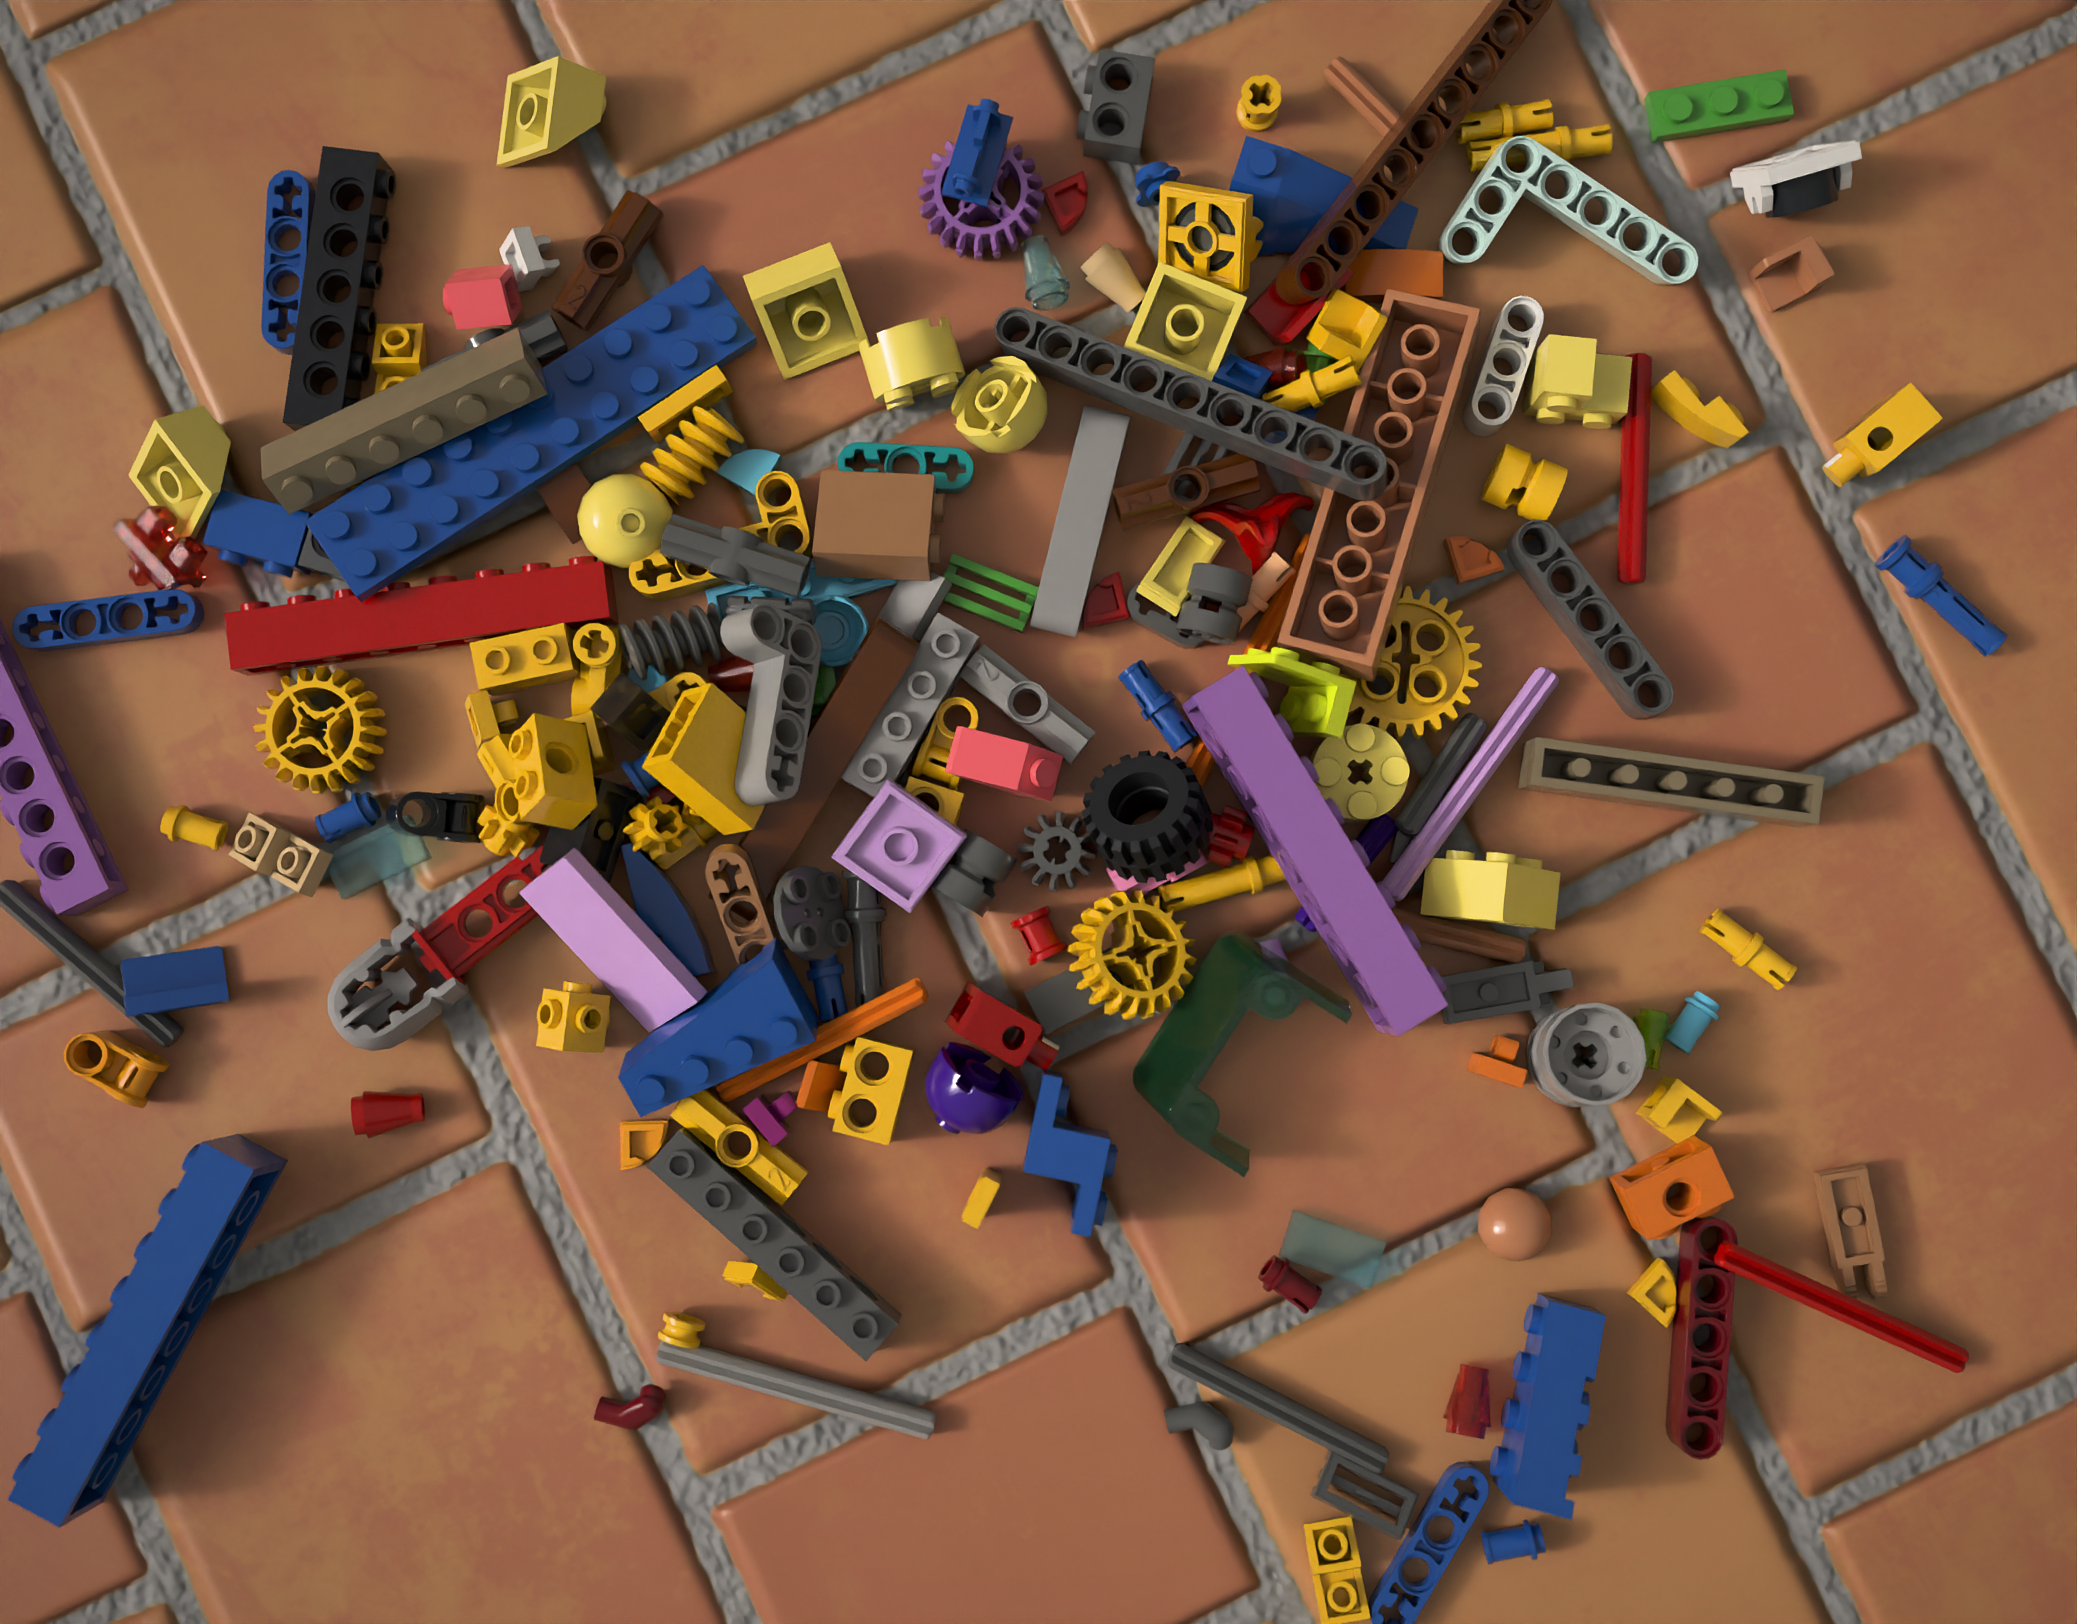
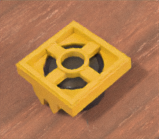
[1158,181,1263,293]

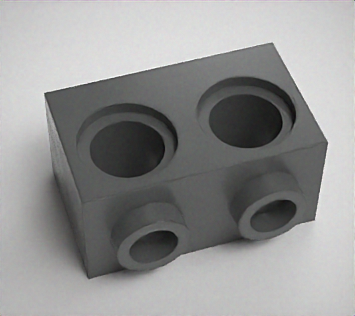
[1076,49,1155,165]

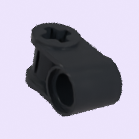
[386,791,484,843]

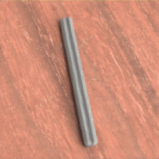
[656,1340,936,1439]

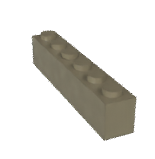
[260,327,547,515]
[1518,737,1825,828]

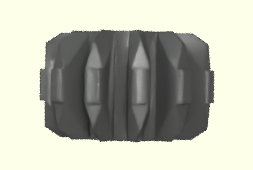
[1017,811,1098,892]

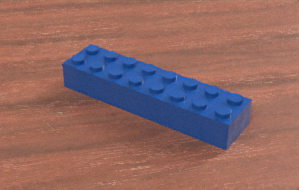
[7,1134,288,1528]

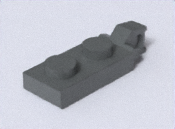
[1441,960,1574,1024]

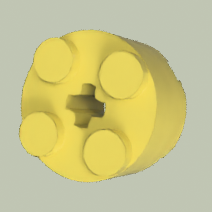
[858,317,965,411]
[1309,723,1410,823]

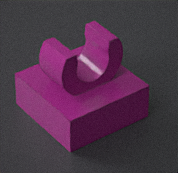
[742,1090,798,1146]

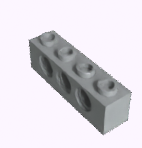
[840,613,981,798]

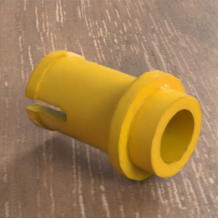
[160,805,229,851]

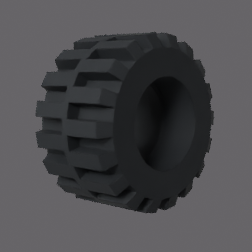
[1082,750,1213,883]

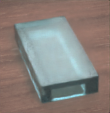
[327,815,432,899]
[1278,1210,1386,1288]

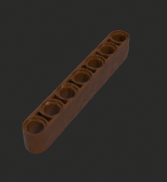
[708,617,920,921]

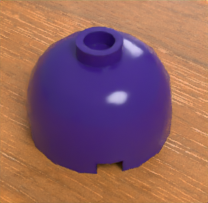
[925,1042,1024,1134]

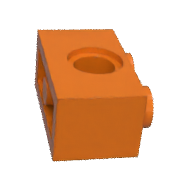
[1609,1135,1735,1241]

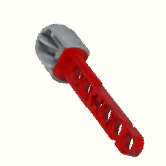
[328,782,678,1051]

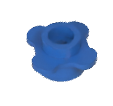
[1135,161,1180,207]

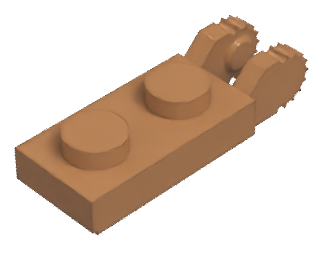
[1813,1163,1888,1300]

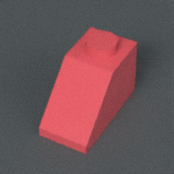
[945,726,1064,802]

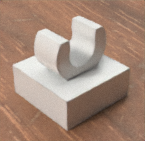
[499,226,560,292]

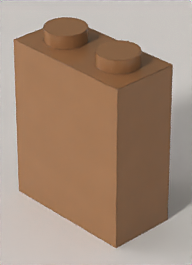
[812,470,945,581]

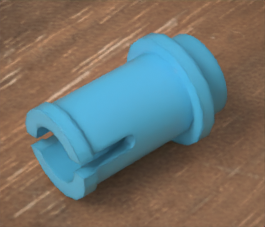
[1663,991,1721,1055]

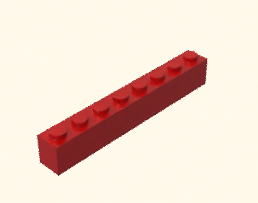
[224,556,619,676]

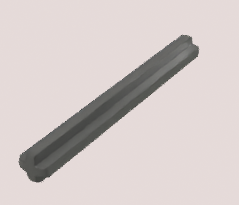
[0,880,184,1047]
[1168,1343,1389,1473]

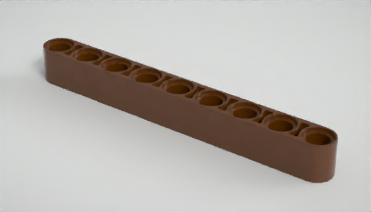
[1276,0,1553,306]

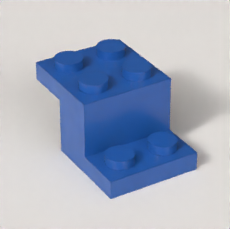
[1023,1070,1118,1237]

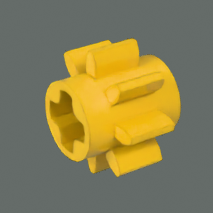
[623,796,688,860]
[477,804,540,857]

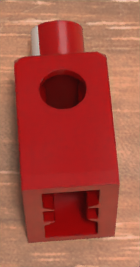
[945,981,1059,1071]

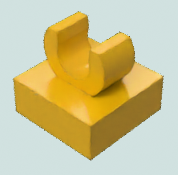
[464,690,519,749]

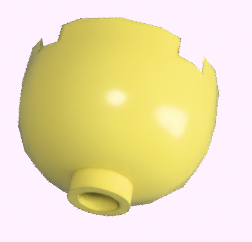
[951,356,1048,454]
[577,474,673,568]

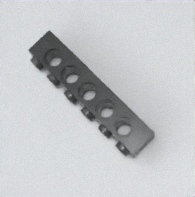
[647,1127,902,1361]

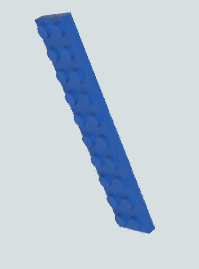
[304,265,758,602]

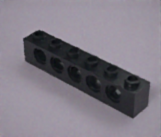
[283,146,396,431]

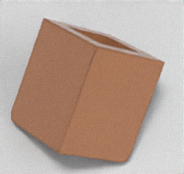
[1748,234,1835,312]

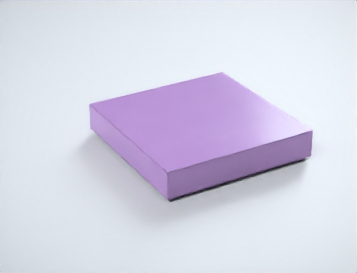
[831,778,967,913]

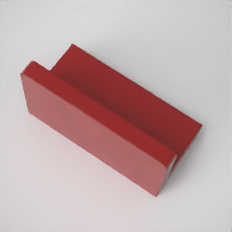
[1243,267,1354,346]

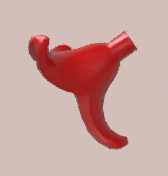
[1191,492,1314,577]

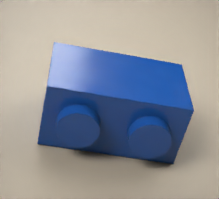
[203,489,313,579]

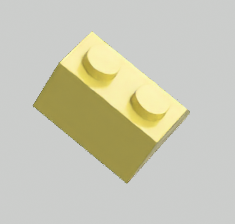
[743,242,870,380]

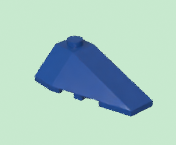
[1229,136,1418,256]

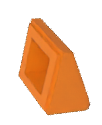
[796,1058,847,1112]

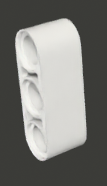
[1462,296,1544,437]

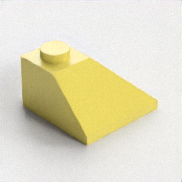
[497,56,606,168]
[128,405,231,548]

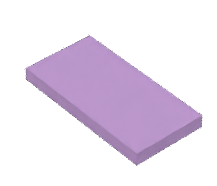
[519,848,707,1033]

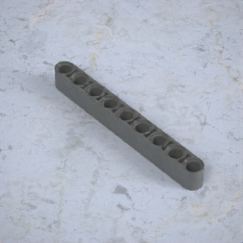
[994,307,1388,501]

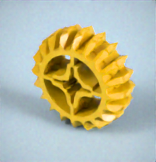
[253,666,388,794]
[1067,890,1197,1020]

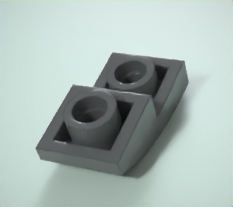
[1024,948,1129,1035]

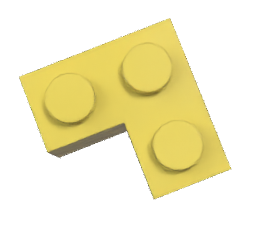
[1523,334,1632,429]
[1420,850,1560,930]

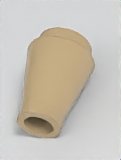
[1080,242,1146,314]

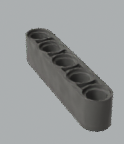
[1506,520,1674,720]

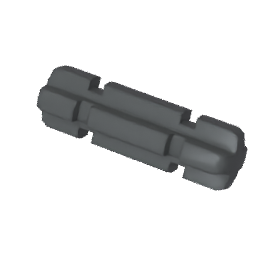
[725,596,817,626]

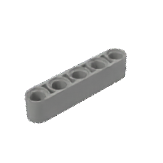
[1030,405,1130,638]

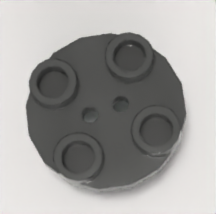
[769,865,851,962]

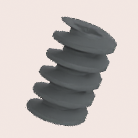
[618,602,724,681]

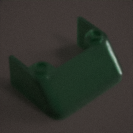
[1133,932,1352,1177]

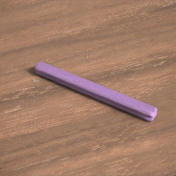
[1382,666,1559,901]

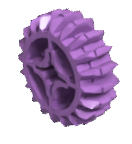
[918,140,1044,261]

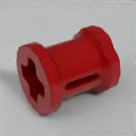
[1010,905,1068,966]

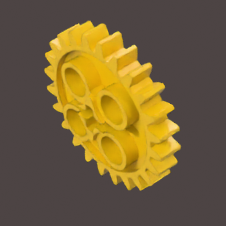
[1339,586,1482,740]

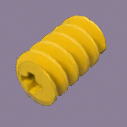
[640,406,745,508]

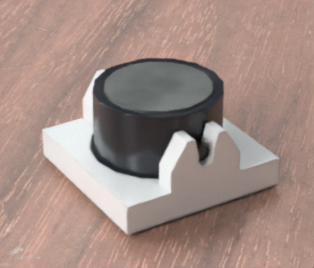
[1730,140,1862,218]

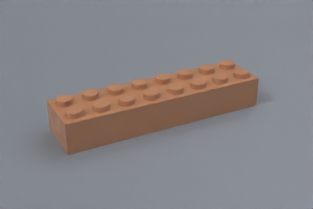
[1277,289,1481,682]

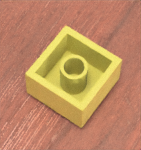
[1124,262,1247,381]

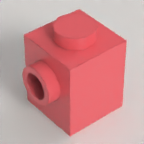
[443,264,523,330]

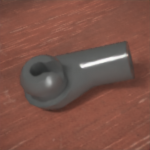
[1164,1402,1234,1450]

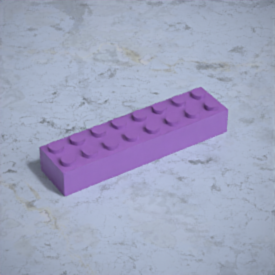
[1182,666,1448,1036]

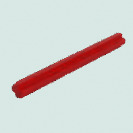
[1714,1241,1969,1373]

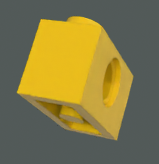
[470,623,581,696]
[509,713,597,830]

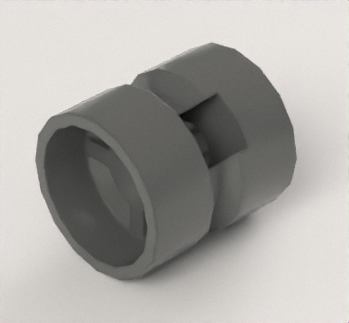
[1176,563,1253,645]
[931,829,1017,917]

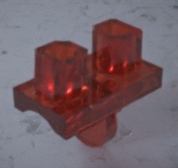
[113,505,208,590]

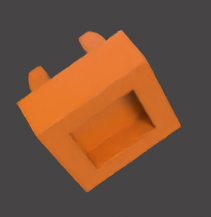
[1467,1035,1528,1088]

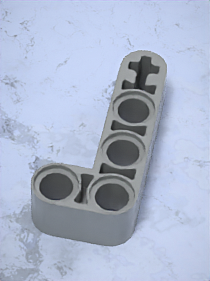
[720,603,822,807]

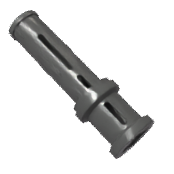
[842,870,887,1008]

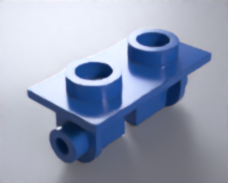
[941,99,1013,207]

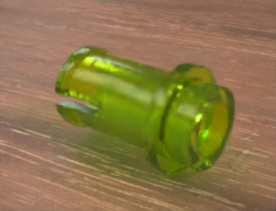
[1633,1008,1672,1070]

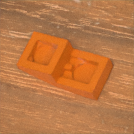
[1342,249,1443,304]

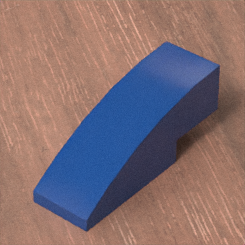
[621,843,717,977]

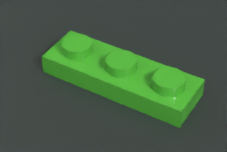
[1644,69,1794,143]

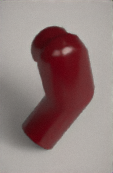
[594,1384,666,1430]

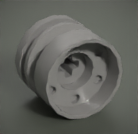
[1525,1002,1646,1107]

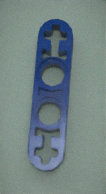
[261,170,316,355]
[12,589,204,652]
[1368,1462,1489,1624]

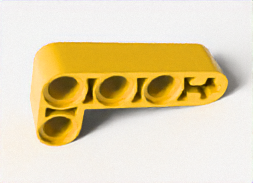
[629,471,813,602]

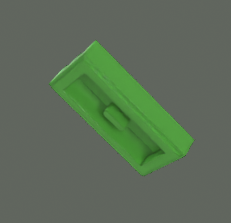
[943,553,1039,633]

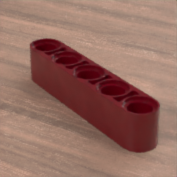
[1665,1216,1738,1460]

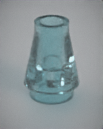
[1021,236,1070,311]

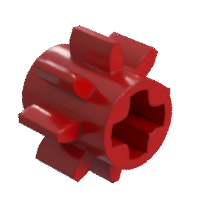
[1206,805,1255,867]

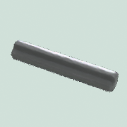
[1394,713,1487,836]

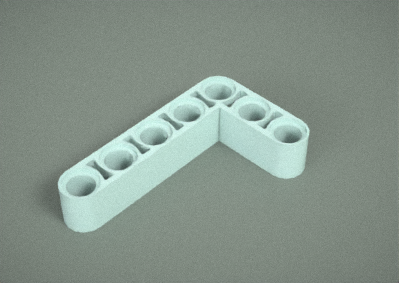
[1438,136,1698,285]

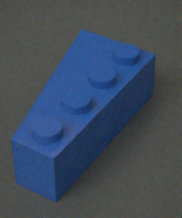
[618,937,819,1117]
[1489,1293,1606,1520]

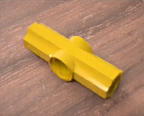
[670,1089,809,1206]

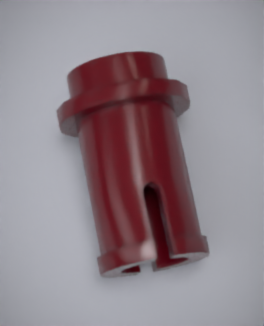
[1258,1255,1322,1314]

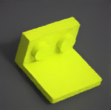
[1227,647,1356,738]

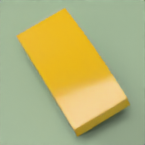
[372,323,427,394]
[1651,370,1749,449]
[1303,1516,1371,1624]

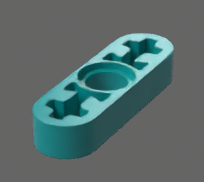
[837,442,974,494]

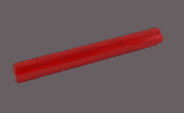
[1617,353,1652,585]

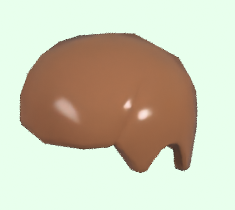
[1478,1188,1552,1261]

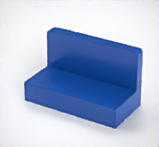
[121,946,230,1018]

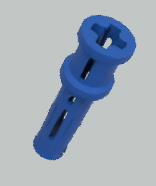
[1875,535,2008,657]

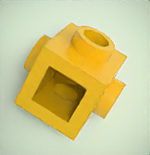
[536,981,611,1053]

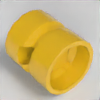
[1480,443,1568,521]

